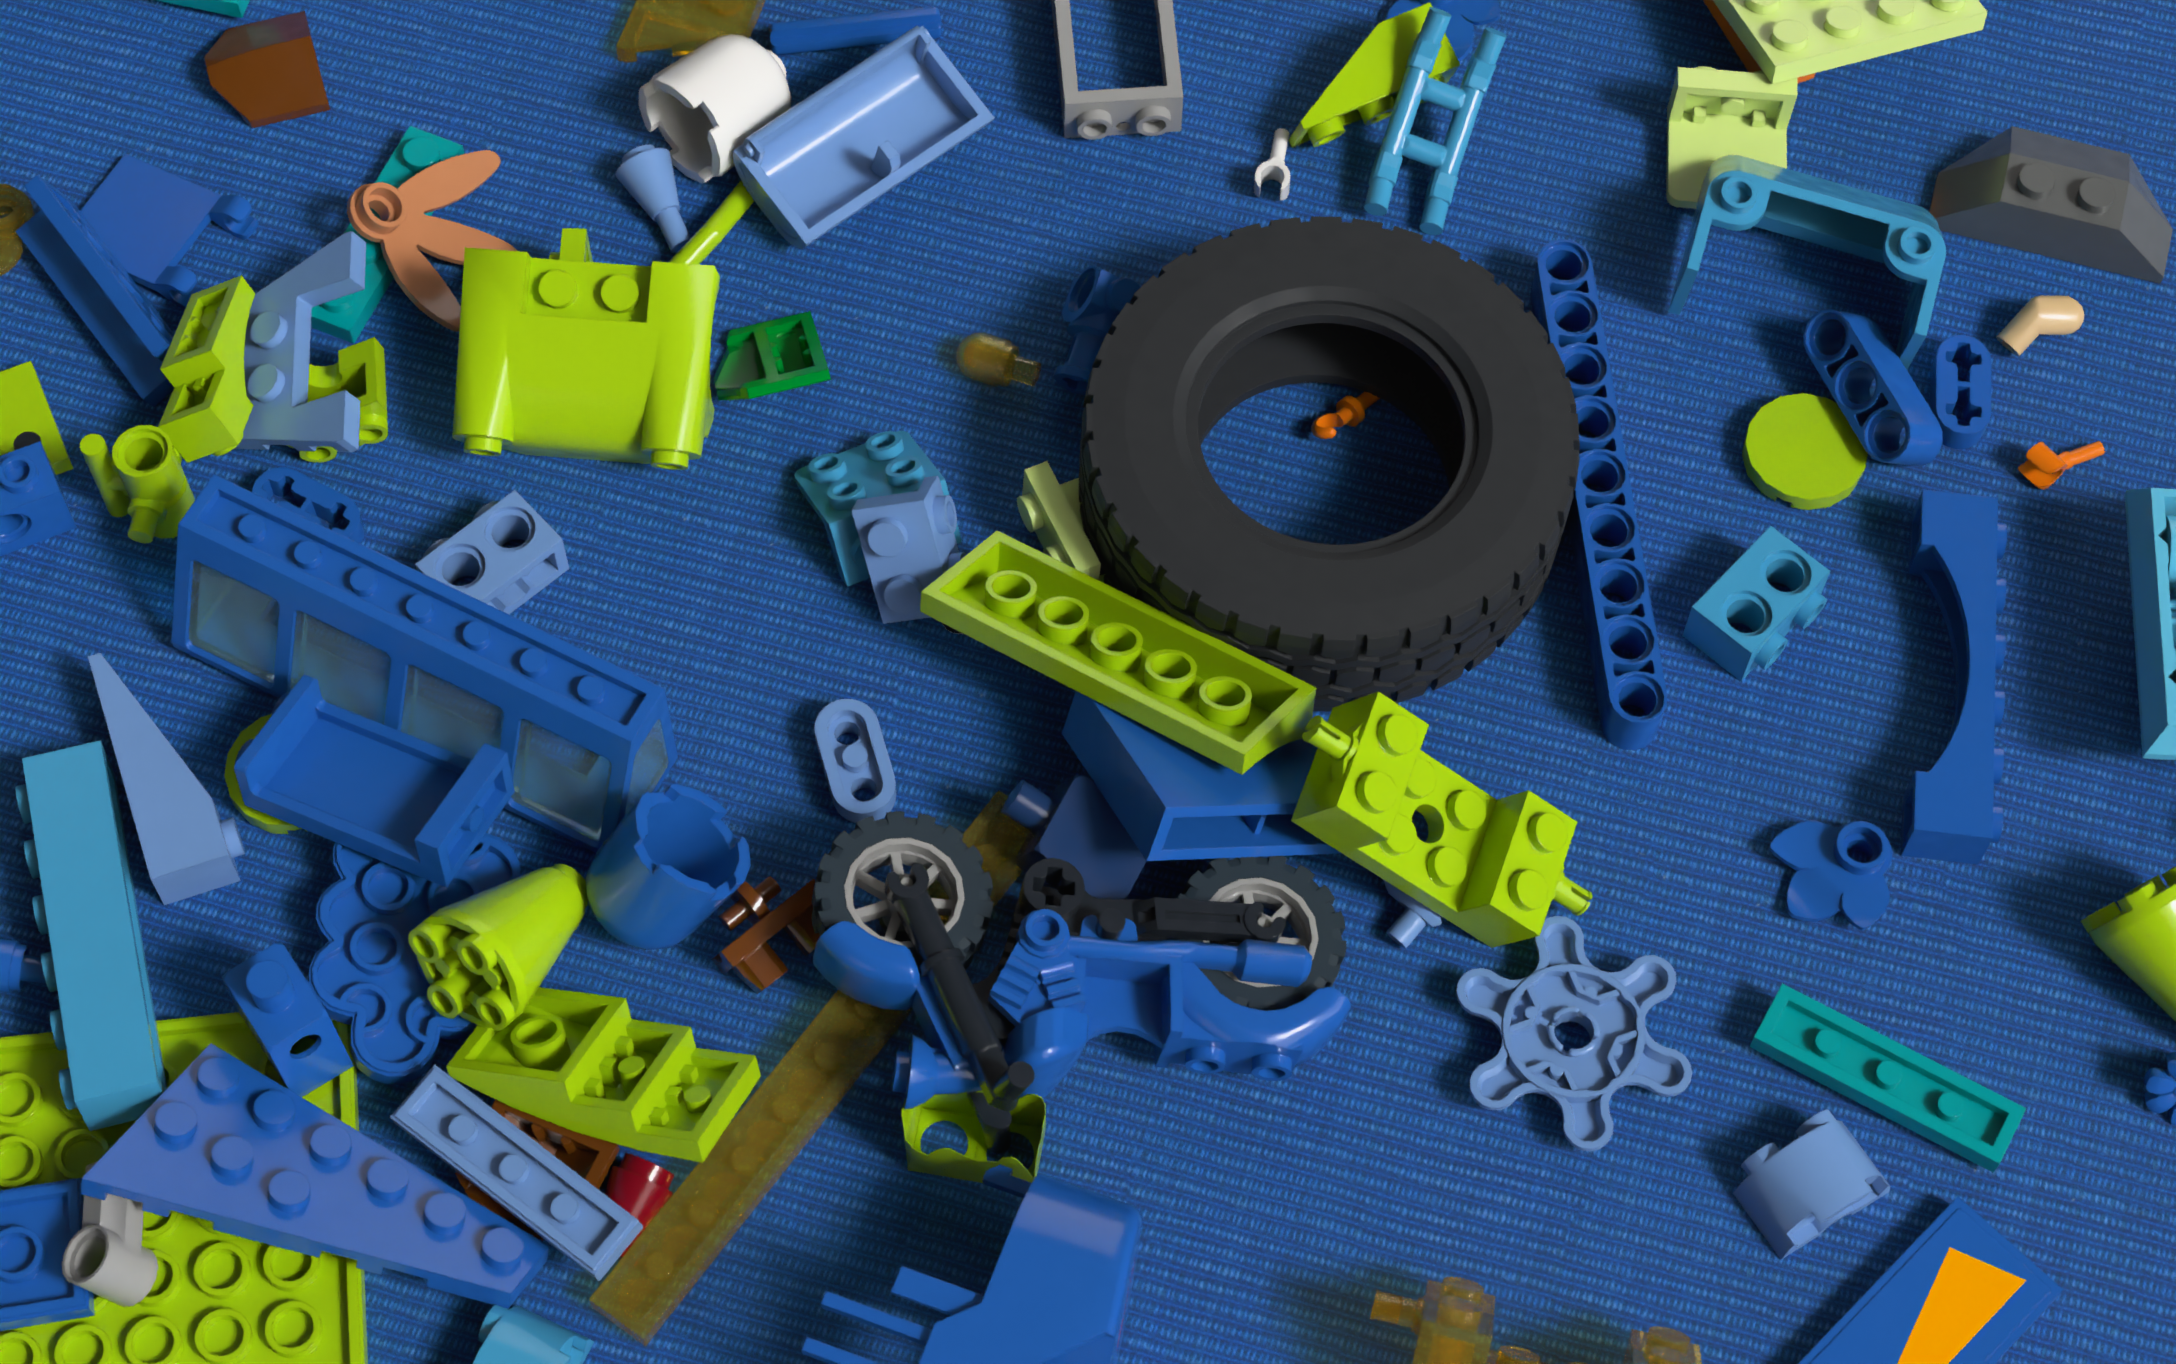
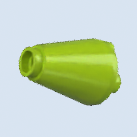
[408,864,589,1030]
[2080,866,2176,1022]

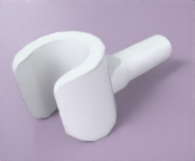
[1254,128,1290,200]

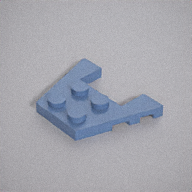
[234,231,366,452]

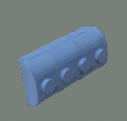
[733,26,994,250]

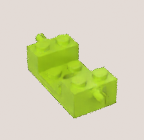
[1291,691,1592,948]

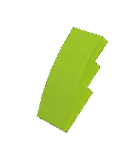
[446,987,761,1163]

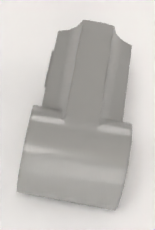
[62,1162,158,1307]

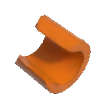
[2017,441,2105,490]

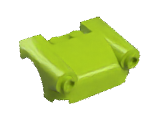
[452,247,720,470]

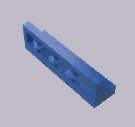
[15,174,174,407]

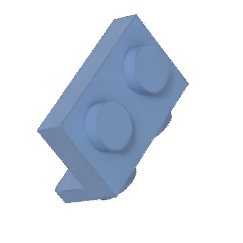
[851,476,967,624]

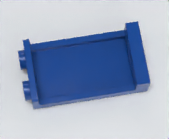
[234,675,515,888]

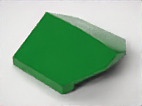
[713,311,831,400]

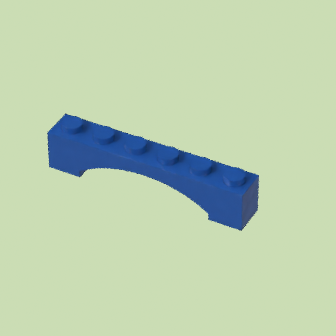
[1901,489,2007,865]

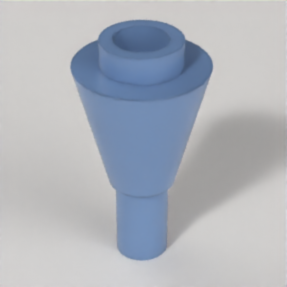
[615,145,691,253]

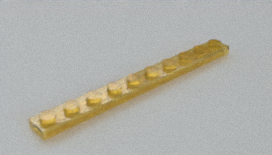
[589,790,1030,1347]

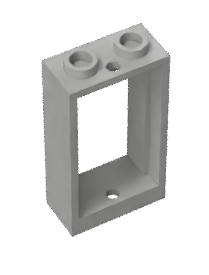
[1051,0,1183,140]

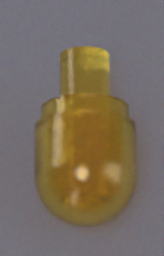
[956,332,1041,387]

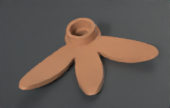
[347,150,517,331]

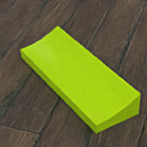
[920,530,1317,775]

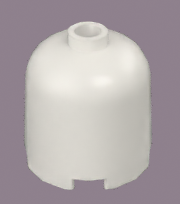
[639,34,791,183]

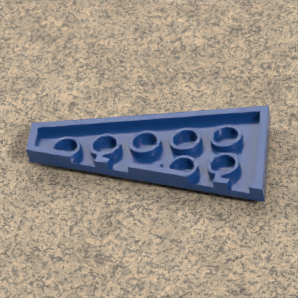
[81,1043,550,1308]

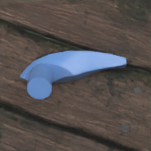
[1383,880,1442,949]

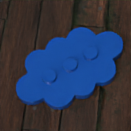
[309,833,520,1085]

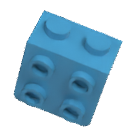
[794,431,962,587]

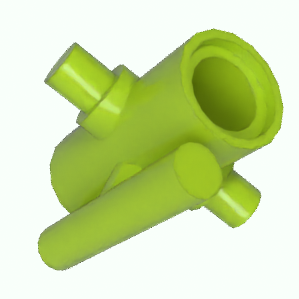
[80,425,195,543]

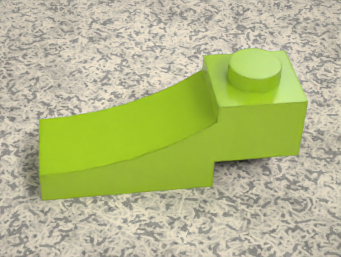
[158,275,255,463]

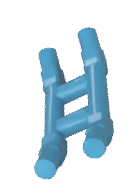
[1364,7,1507,235]

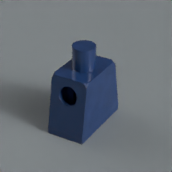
[1001,775,1146,899]

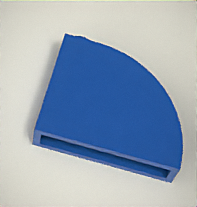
[1062,691,1342,861]

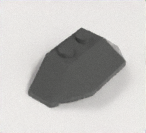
[1929,126,2173,284]

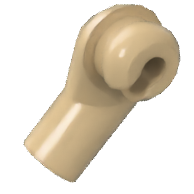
[1996,295,2085,357]

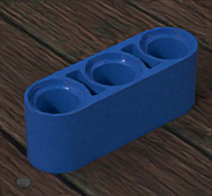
[1804,309,1943,466]

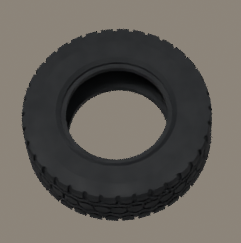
[1079,216,1580,711]

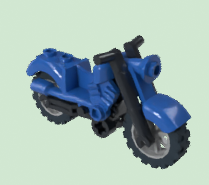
[812,811,1351,1154]

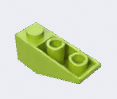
[1288,2,1460,148]

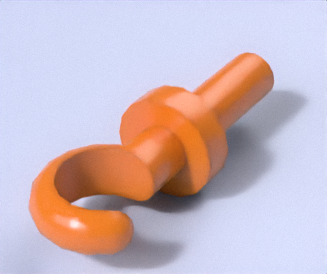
[1311,392,1381,439]

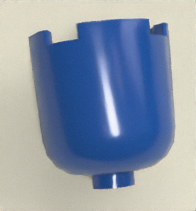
[586,784,751,950]

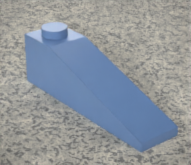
[88,653,245,905]

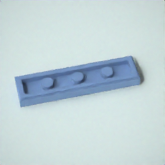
[390,1065,644,1281]

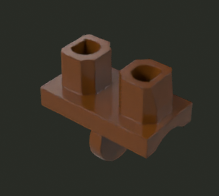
[711,876,820,994]

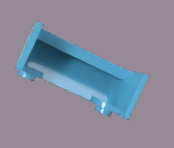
[1668,155,1946,370]

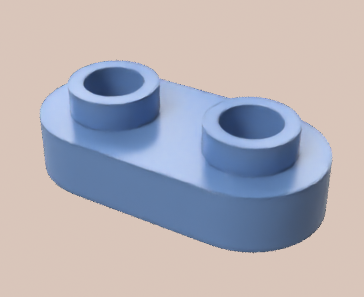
[814,699,896,823]

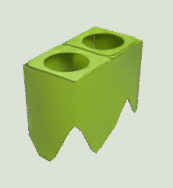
[901,1091,1046,1183]

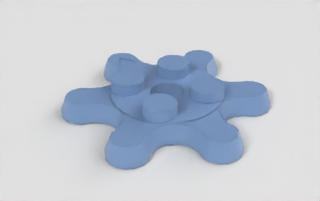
[1456,916,1692,1152]

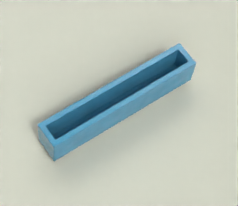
[15,740,167,1131]

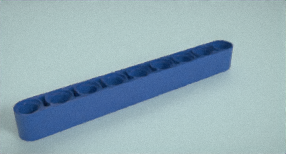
[1530,239,1667,751]

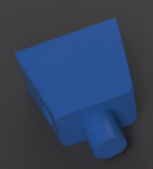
[222,941,354,1097]

